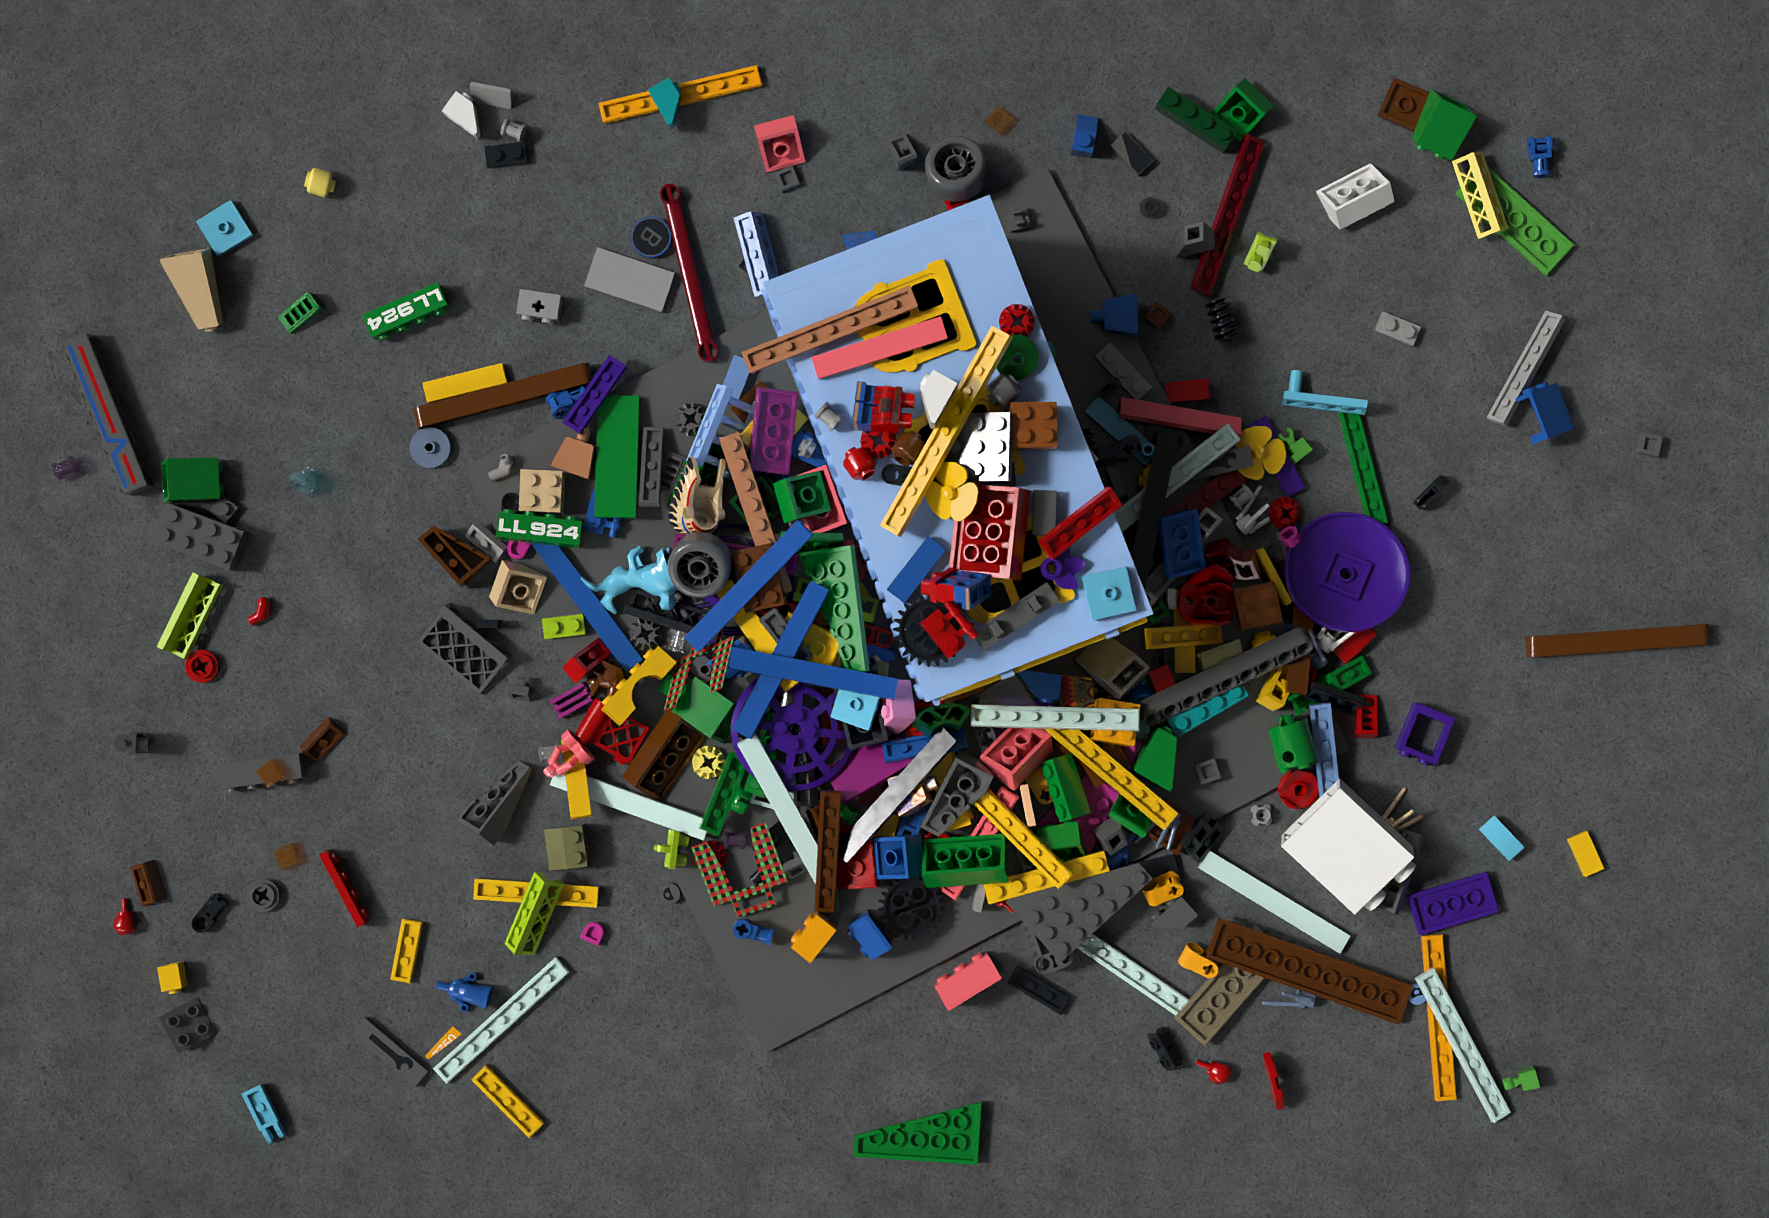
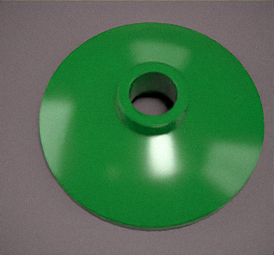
[996,334,1039,380]

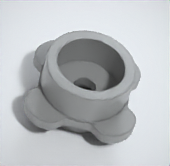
[798,438,816,458]
[1251,804,1272,826]

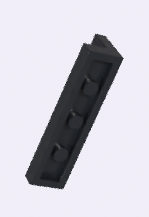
[623,588,709,633]

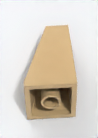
[160,248,223,332]

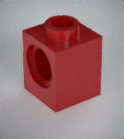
[1147,664,1175,693]

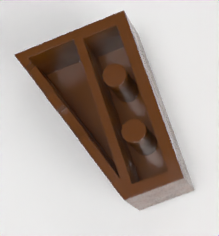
[418,526,492,588]

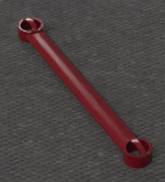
[660,184,719,363]

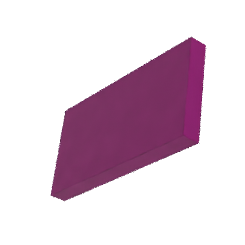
[749,387,799,475]
[828,734,913,805]

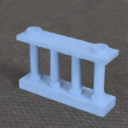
[686,384,755,481]

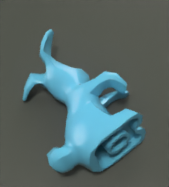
[580,546,678,614]

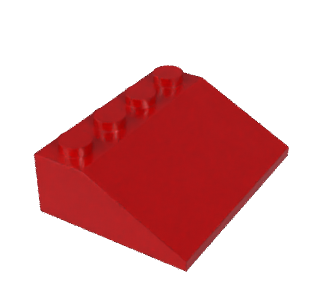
[949,484,1031,581]

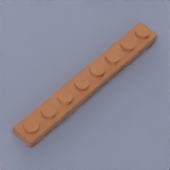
[741,285,918,374]
[719,432,793,593]

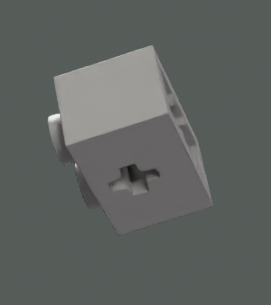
[516,289,563,325]

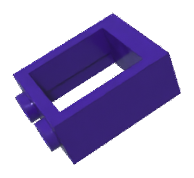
[1394,702,1455,766]

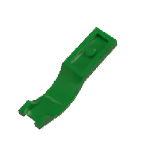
[1287,656,1372,716]

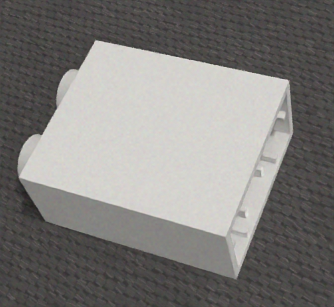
[1281,778,1416,915]

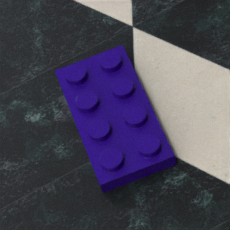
[1407,871,1499,935]

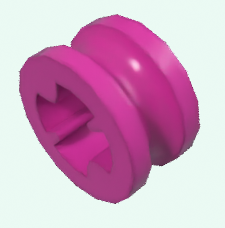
[1280,526,1301,547]

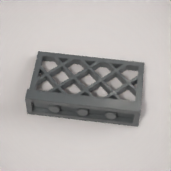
[417,603,513,695]

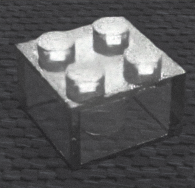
[979,673,1037,729]

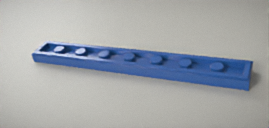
[684,520,814,652]
[531,543,643,672]
[732,581,830,740]
[728,647,898,700]

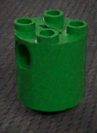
[1267,714,1319,773]

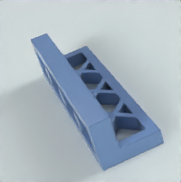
[734,211,779,297]

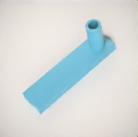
[1282,370,1368,415]
[1085,396,1155,467]

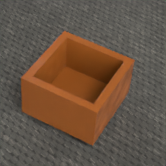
[1008,402,1058,451]
[1231,581,1283,631]

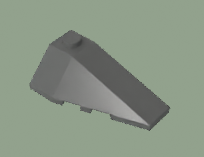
[920,750,994,836]
[457,761,532,846]

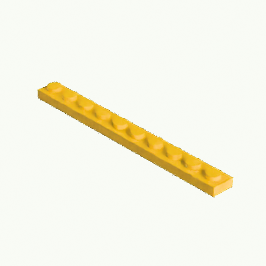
[880,326,1013,537]

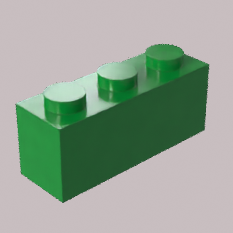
[1041,753,1091,822]

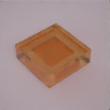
[984,105,1013,135]
[255,759,286,788]
[273,843,302,870]

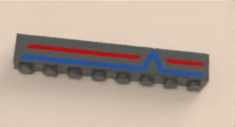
[63,332,153,496]

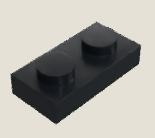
[484,142,528,168]

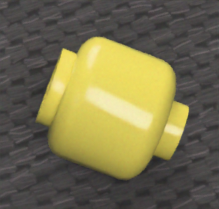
[304,168,336,197]

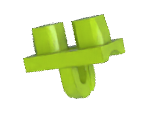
[1243,232,1277,272]
[654,829,689,869]

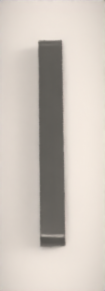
[1138,628,1313,726]

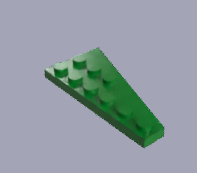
[797,545,870,672]
[854,1101,982,1165]

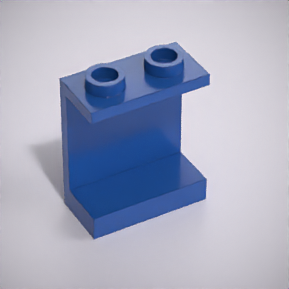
[1515,382,1574,444]

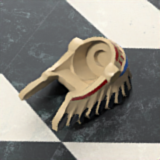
[668,456,726,535]

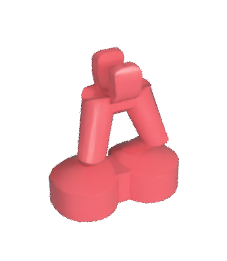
[543,729,595,778]

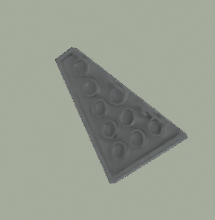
[1005,862,1153,962]

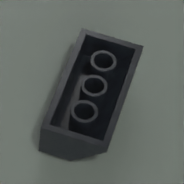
[834,658,895,750]

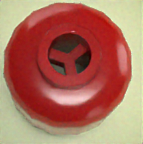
[843,447,876,481]

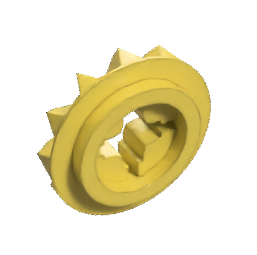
[692,746,725,779]

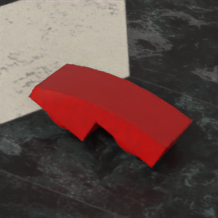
[1333,628,1376,664]

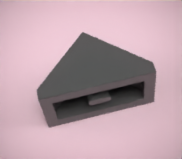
[887,134,918,171]

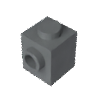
[690,654,711,684]

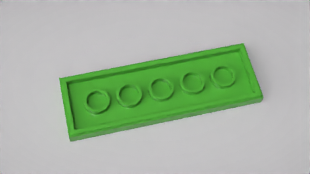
[1455,167,1574,276]

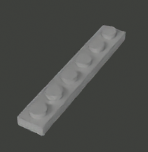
[1486,311,1566,427]

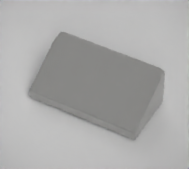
[470,82,514,109]

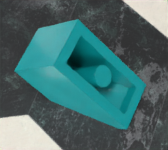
[648,77,682,130]

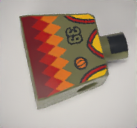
[1059,675,1106,708]

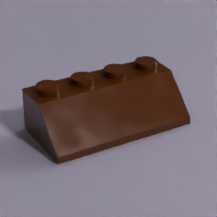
[622,709,706,802]

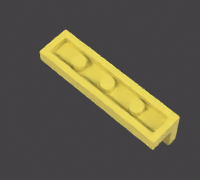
[1452,151,1509,239]

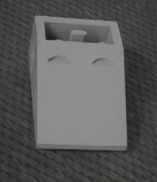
[1074,638,1150,701]

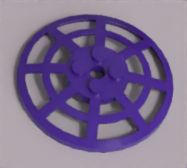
[731,676,852,791]

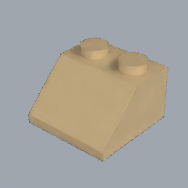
[489,560,547,615]

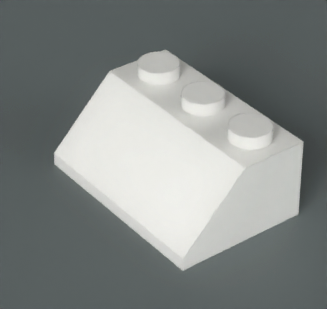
[1316,163,1394,229]
[920,370,957,430]

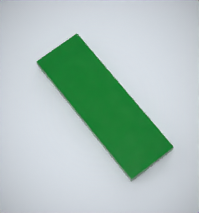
[594,395,640,519]

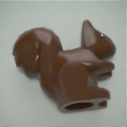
[587,658,625,697]

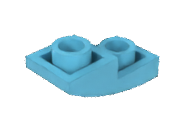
[1479,816,1525,861]

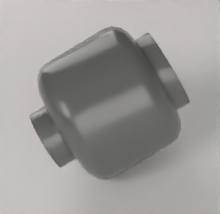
[987,374,1021,407]

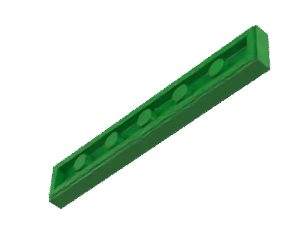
[1337,412,1389,524]

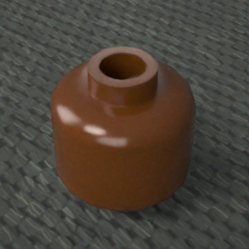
[892,431,925,466]

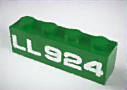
[362,282,451,341]
[496,509,582,548]

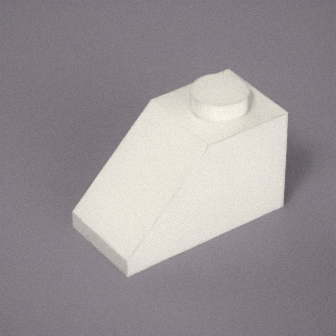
[442,91,481,139]

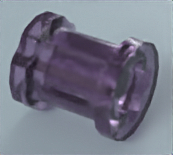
[51,456,80,480]
[724,830,746,849]

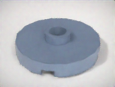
[410,427,451,468]

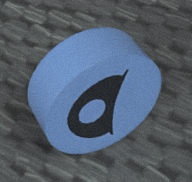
[1408,983,1426,1005]

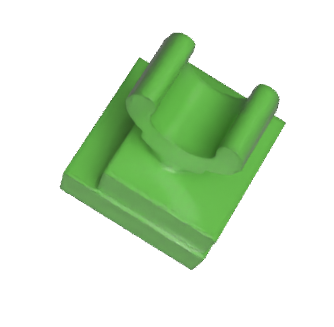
[1278,427,1313,464]
[1502,1065,1540,1091]

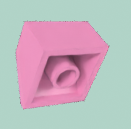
[881,679,916,735]

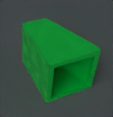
[1412,89,1477,160]
[161,457,223,504]
[672,677,743,743]
[1131,725,1177,791]

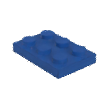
[1157,508,1206,579]

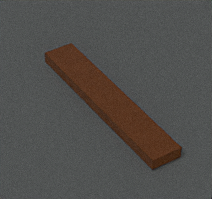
[1285,603,1314,695]
[814,790,842,913]

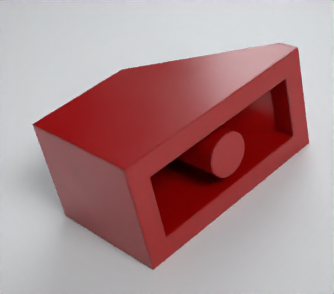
[562,637,612,684]

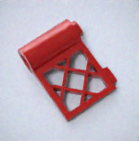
[575,698,650,765]

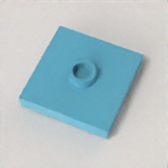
[196,200,254,257]
[1081,566,1136,621]
[830,690,880,731]

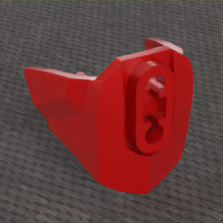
[1177,565,1234,626]

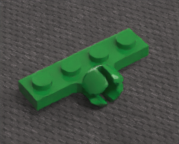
[698,752,752,836]

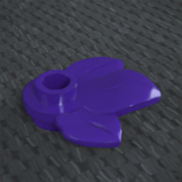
[1040,547,1085,589]

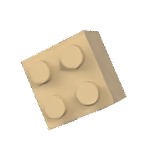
[519,469,565,514]

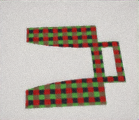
[664,628,734,711]
[691,822,788,918]

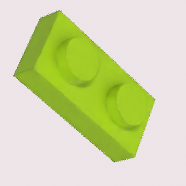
[542,614,586,639]

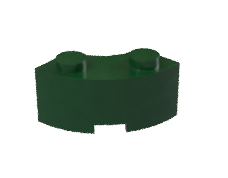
[912,703,972,738]

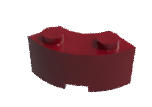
[1205,538,1261,580]

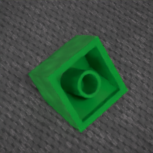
[1211,78,1274,141]
[773,470,831,524]
[1037,820,1088,862]

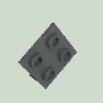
[158,997,216,1054]

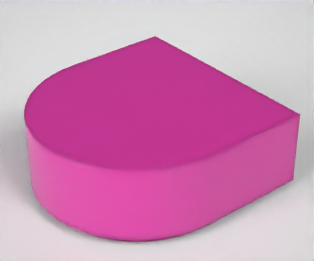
[507,541,532,559]
[580,922,605,946]

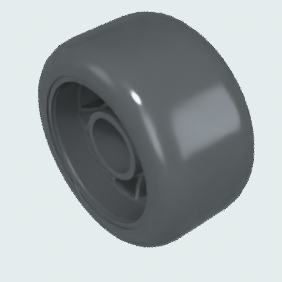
[925,136,988,202]
[668,532,733,598]

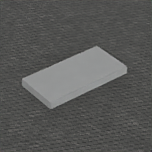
[584,247,675,313]

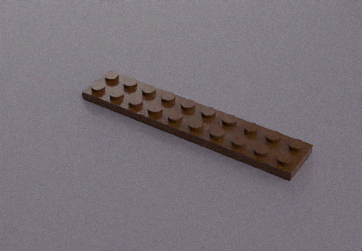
[1205,917,1413,1025]

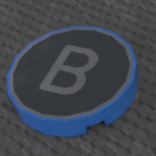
[631,217,672,258]

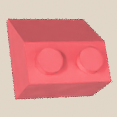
[754,115,805,173]

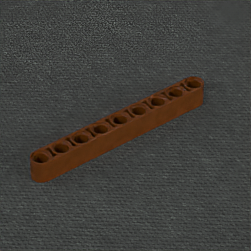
[413,362,593,429]
[1525,624,1710,657]

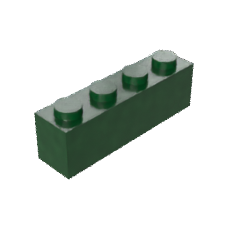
[1155,86,1237,153]

